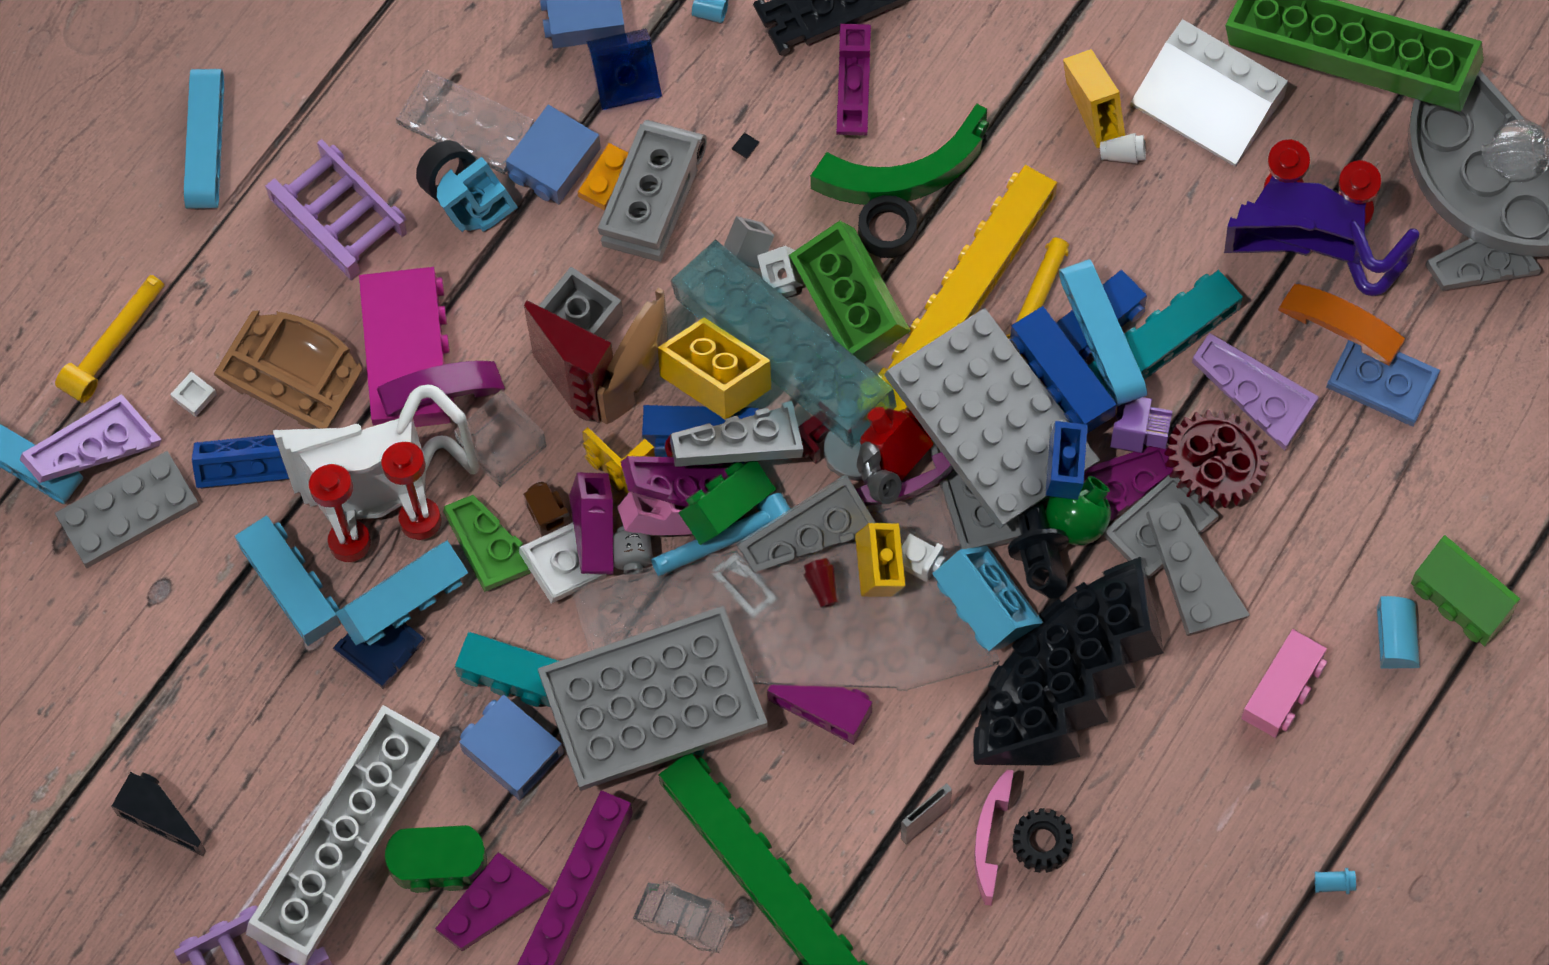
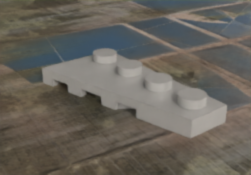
[736,475,876,572]
[1146,502,1250,636]

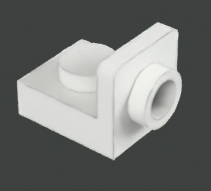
[901,533,946,582]

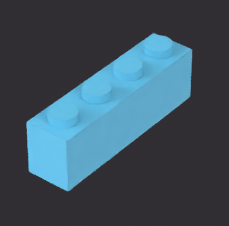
[235,515,340,646]
[335,540,468,645]

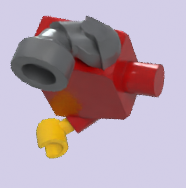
[856,407,934,504]

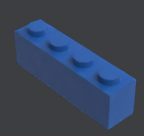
[1056,269,1147,361]
[1009,306,1117,433]

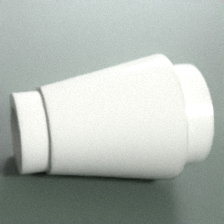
[1100,133,1146,164]

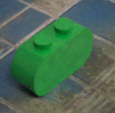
[385,825,487,893]

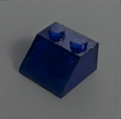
[586,29,662,110]

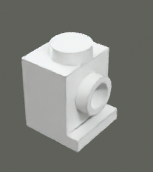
[757,246,803,298]

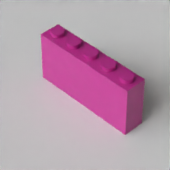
[359,267,455,427]

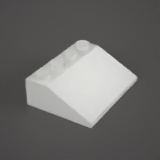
[1130,19,1288,167]

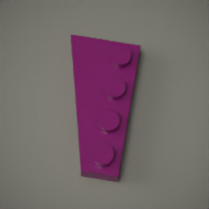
[620,456,745,521]

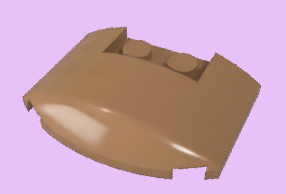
[597,288,668,424]
[214,310,363,429]

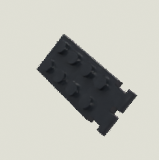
[753,0,910,55]

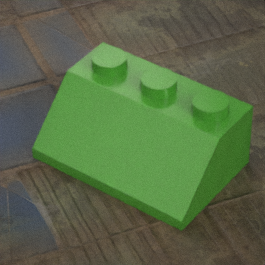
[1411,535,1520,646]

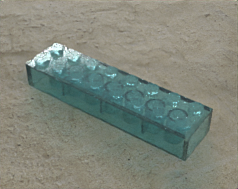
[670,239,897,449]

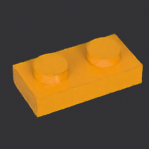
[578,143,628,210]

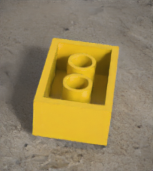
[658,317,772,420]

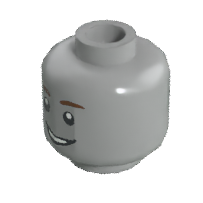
[613,526,653,575]

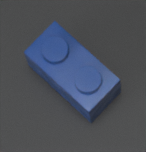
[1045,421,1088,500]

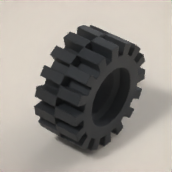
[1012,808,1073,873]

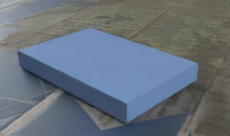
[1326,340,1440,427]

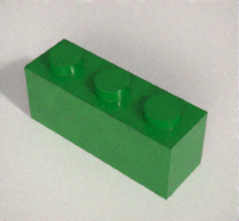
[679,461,776,545]

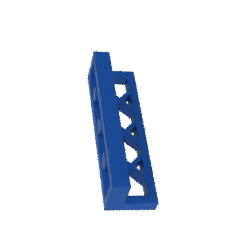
[192,435,289,488]

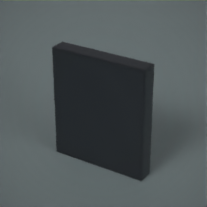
[732,132,759,159]

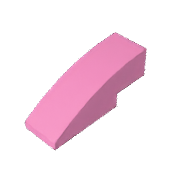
[617,492,692,536]

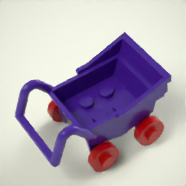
[1224,139,1419,296]

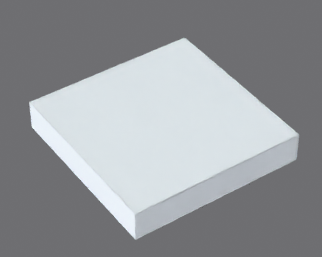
[519,523,607,604]

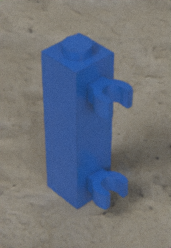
[642,405,759,464]

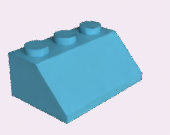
[932,545,1043,651]

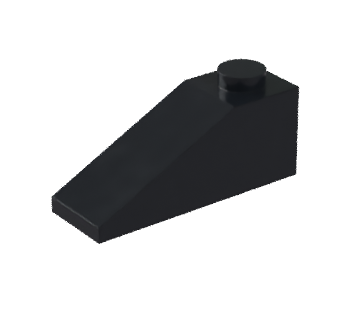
[111,772,206,856]

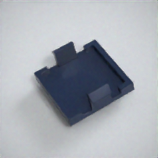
[333,623,425,689]

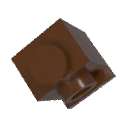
[523,482,571,537]

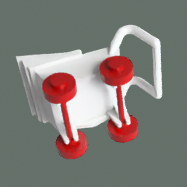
[273,385,479,562]

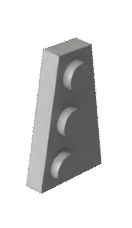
[1425,239,1541,291]

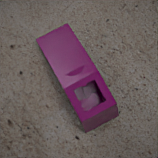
[569,472,613,574]

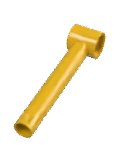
[1006,237,1069,360]
[55,274,165,403]

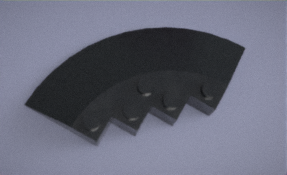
[973,557,1164,766]

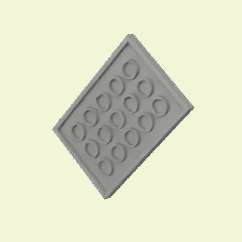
[884,308,1100,529]
[538,606,768,791]

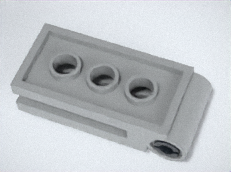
[598,120,707,262]

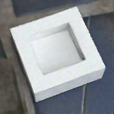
[170,372,217,417]

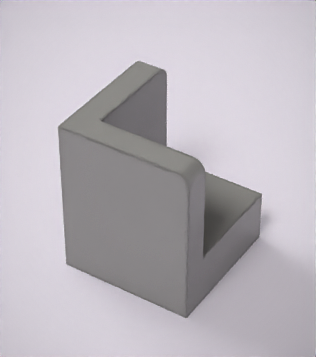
[723,216,774,268]

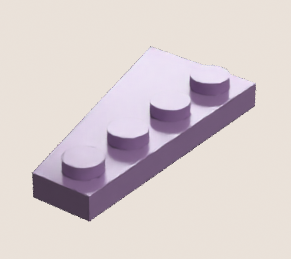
[1192,333,1319,451]
[20,394,162,483]

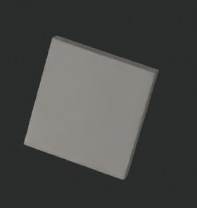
[901,783,952,844]

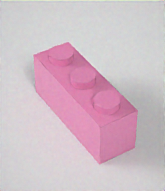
[1241,629,1328,738]

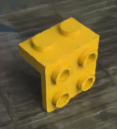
[582,427,655,494]

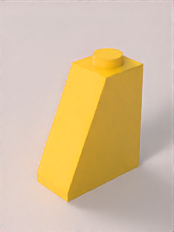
[1063,49,1125,148]

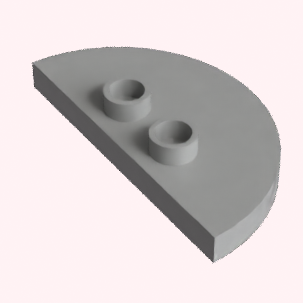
[1408,70,1549,257]

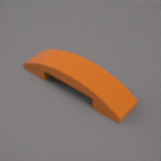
[1278,284,1405,366]

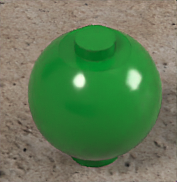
[1046,476,1111,545]

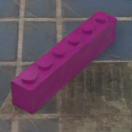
[517,790,633,965]

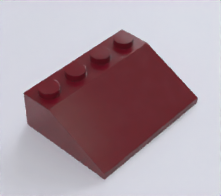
[524,300,613,423]

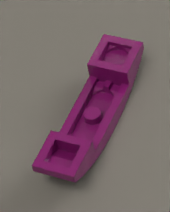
[836,24,871,135]
[377,360,505,417]
[855,452,954,506]

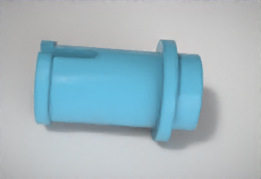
[1315,868,1356,894]

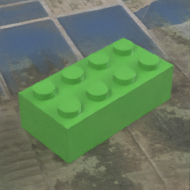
[789,220,911,365]

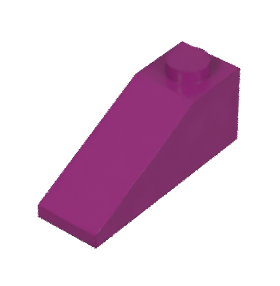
[767,685,872,745]

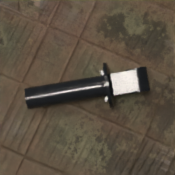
[1008,500,1069,599]

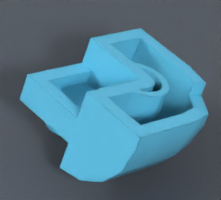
[437,157,518,232]

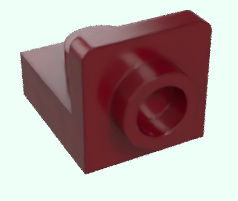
[798,407,833,464]

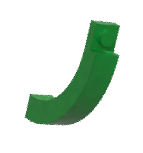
[810,103,989,205]

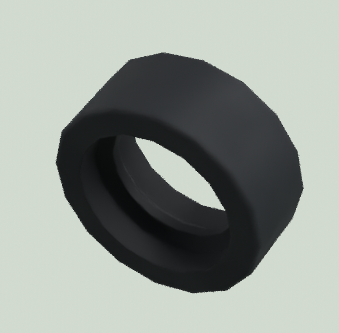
[416,140,476,202]
[858,195,917,258]

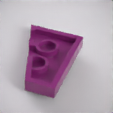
[1084,446,1173,523]
[435,852,550,951]

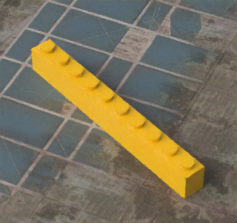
[858,165,1057,420]

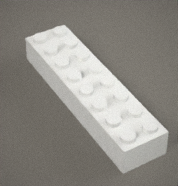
[246,705,440,965]

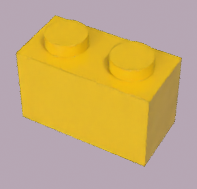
[855,523,905,597]

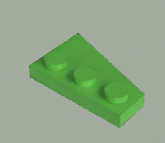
[443,495,531,592]

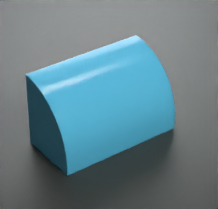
[1377,596,1420,669]

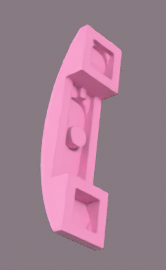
[974,769,1014,906]

